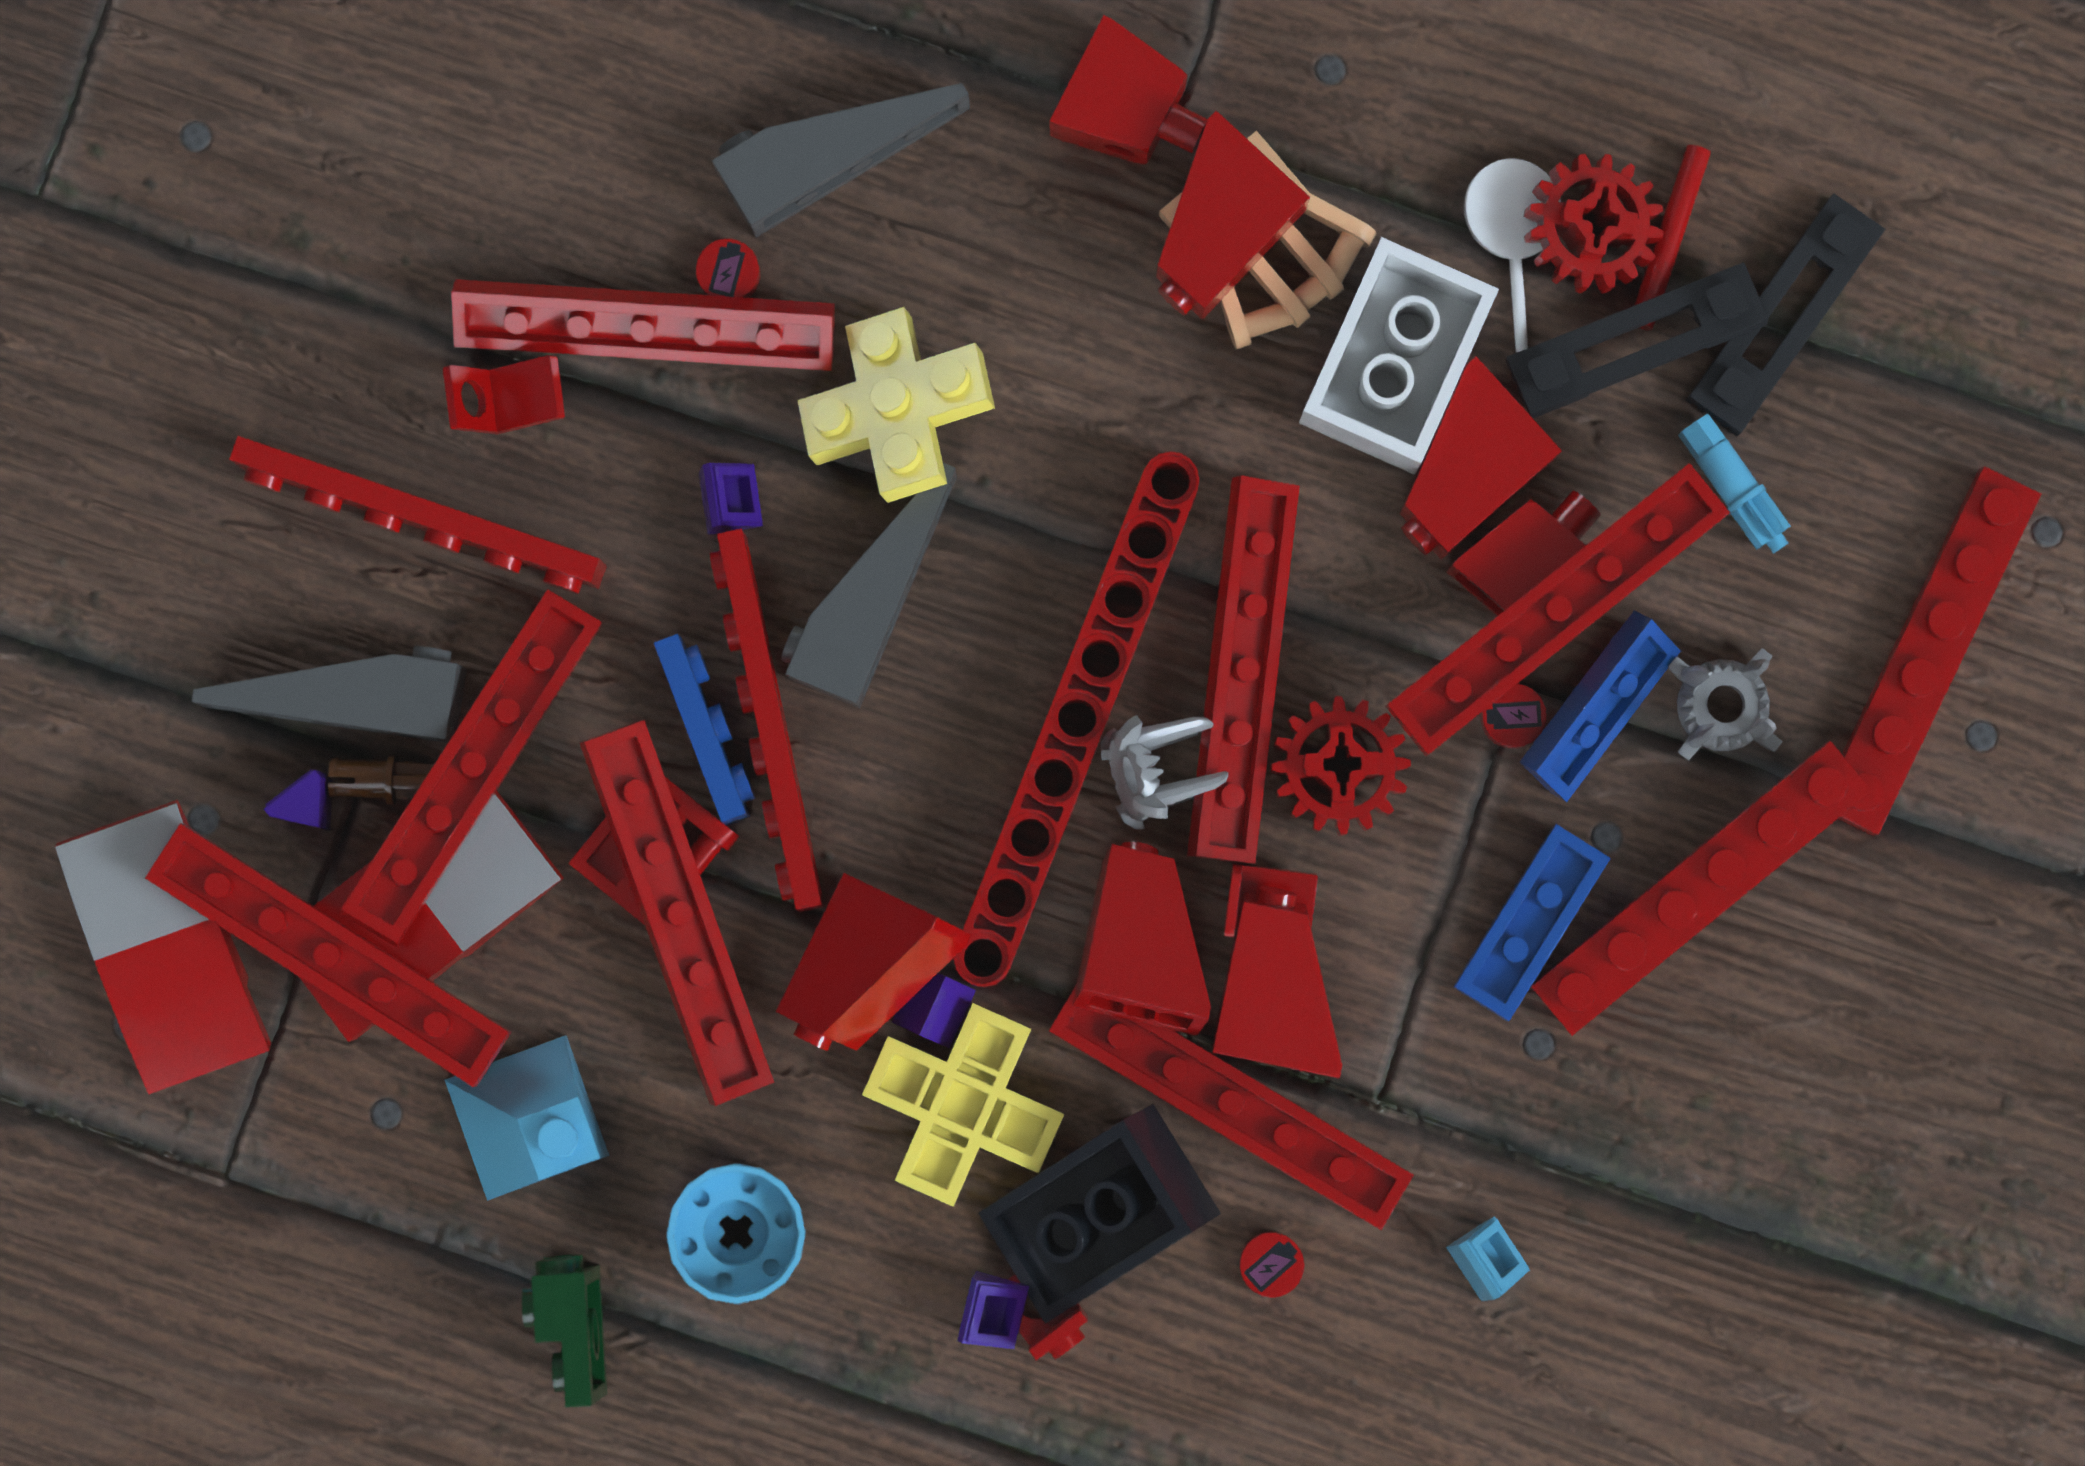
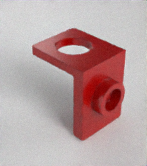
[443,355,565,435]
[1224,863,1318,937]
[1008,1274,1088,1361]

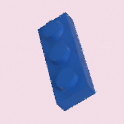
[1520,610,1681,802]
[654,634,756,826]
[1453,824,1611,1021]

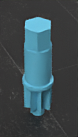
[1678,414,1791,554]

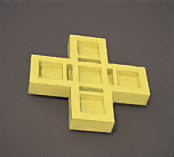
[797,307,995,503]
[862,1003,1064,1207]

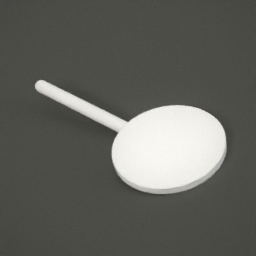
[1464,159,1561,353]

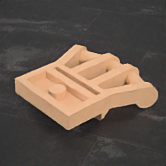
[1159,130,1376,349]

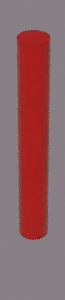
[1634,144,1711,331]

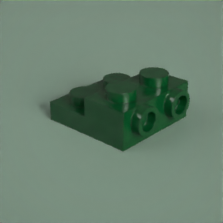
[522,1254,607,1408]

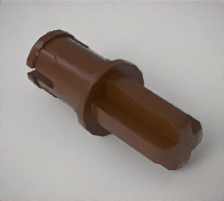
[328,754,435,805]

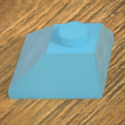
[445,1035,609,1201]

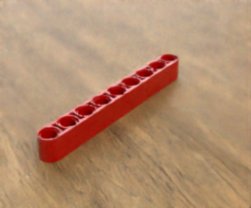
[954,451,1200,988]

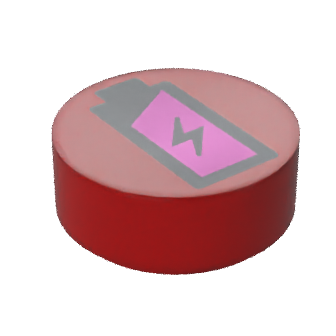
[696,239,761,298]
[1480,684,1547,749]
[1239,1232,1304,1298]

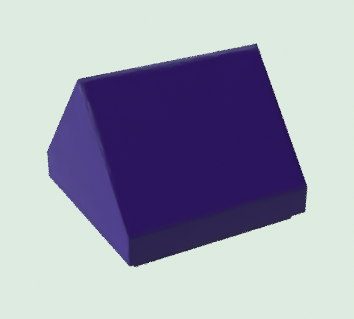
[699,463,763,535]
[264,769,333,831]
[892,973,976,1048]
[957,1271,1029,1349]

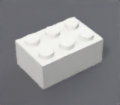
[1299,237,1499,474]

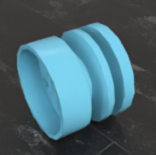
[667,1163,805,1304]

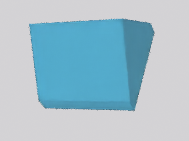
[1446,1216,1530,1301]

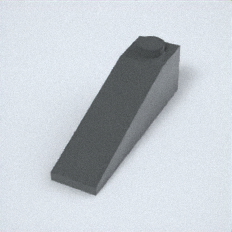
[712,83,970,238]
[781,463,957,709]
[191,646,467,743]

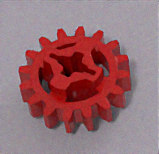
[1523,154,1664,294]
[1270,696,1411,836]

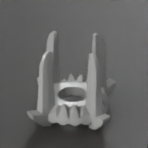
[1668,648,1783,761]
[1100,715,1228,829]

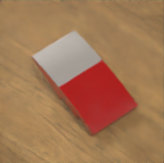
[298,791,564,1042]
[55,799,271,1095]

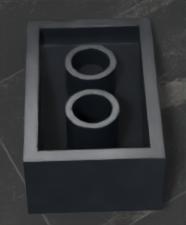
[978,1104,1221,1323]

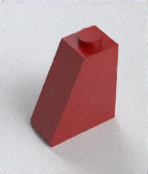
[1156,111,1310,320]
[1400,356,1562,560]
[1072,842,1211,1036]
[775,873,971,1052]
[1213,886,1342,1079]

